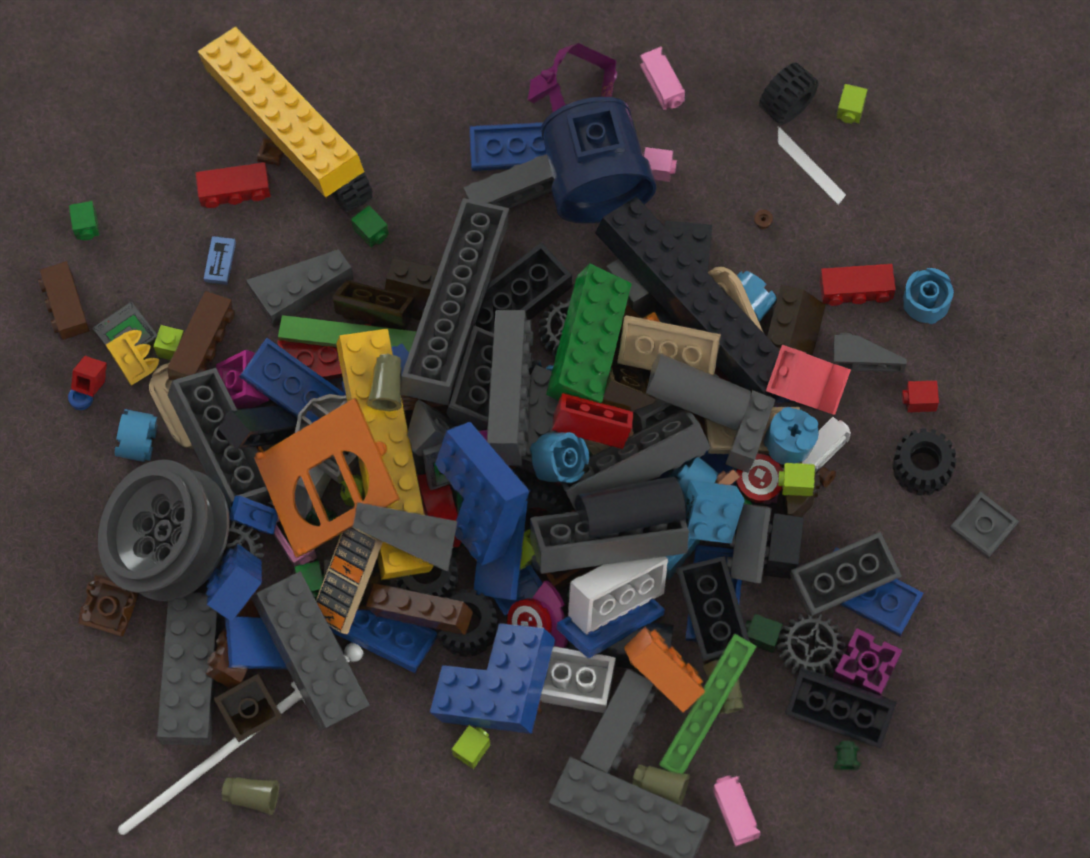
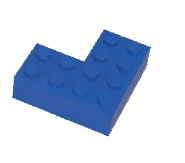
[435,422,529,566]
[430,623,555,734]

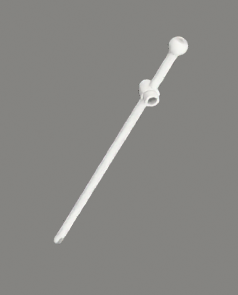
[118,643,364,835]

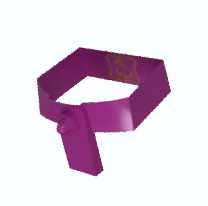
[528,43,617,112]

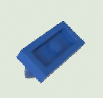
[229,496,278,535]

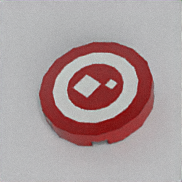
[735,454,783,503]
[507,598,552,634]

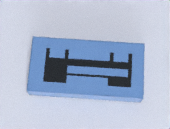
[204,236,236,285]

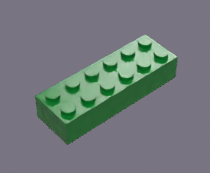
[546,263,632,403]

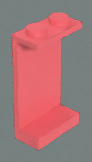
[766,345,851,415]

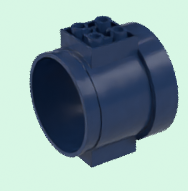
[541,97,656,224]

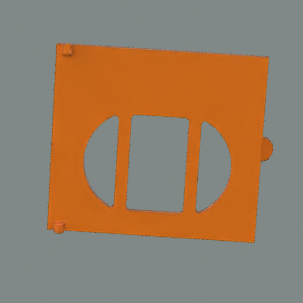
[254,398,400,558]

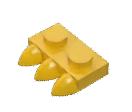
[105,330,159,385]

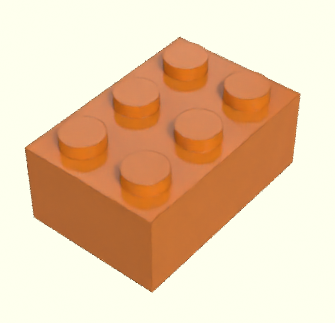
[624,627,705,713]

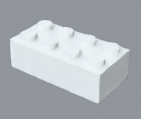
[568,556,668,635]
[540,646,615,713]

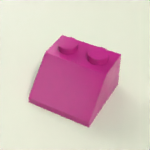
[216,350,268,408]

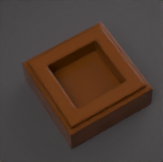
[257,138,284,166]

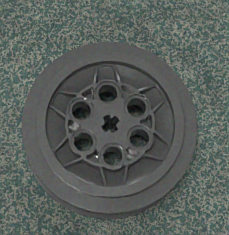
[98,460,229,601]

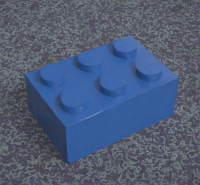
[206,544,262,622]

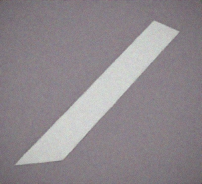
[778,126,846,205]

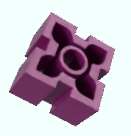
[833,629,902,695]

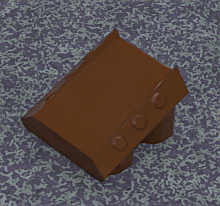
[77,575,140,637]

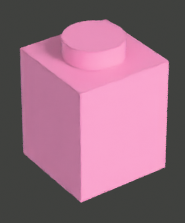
[644,147,677,182]

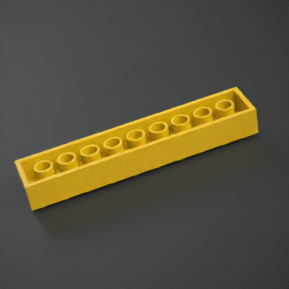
[198,27,364,198]
[336,329,434,580]

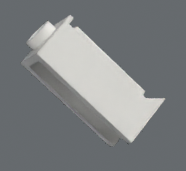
[797,417,851,473]

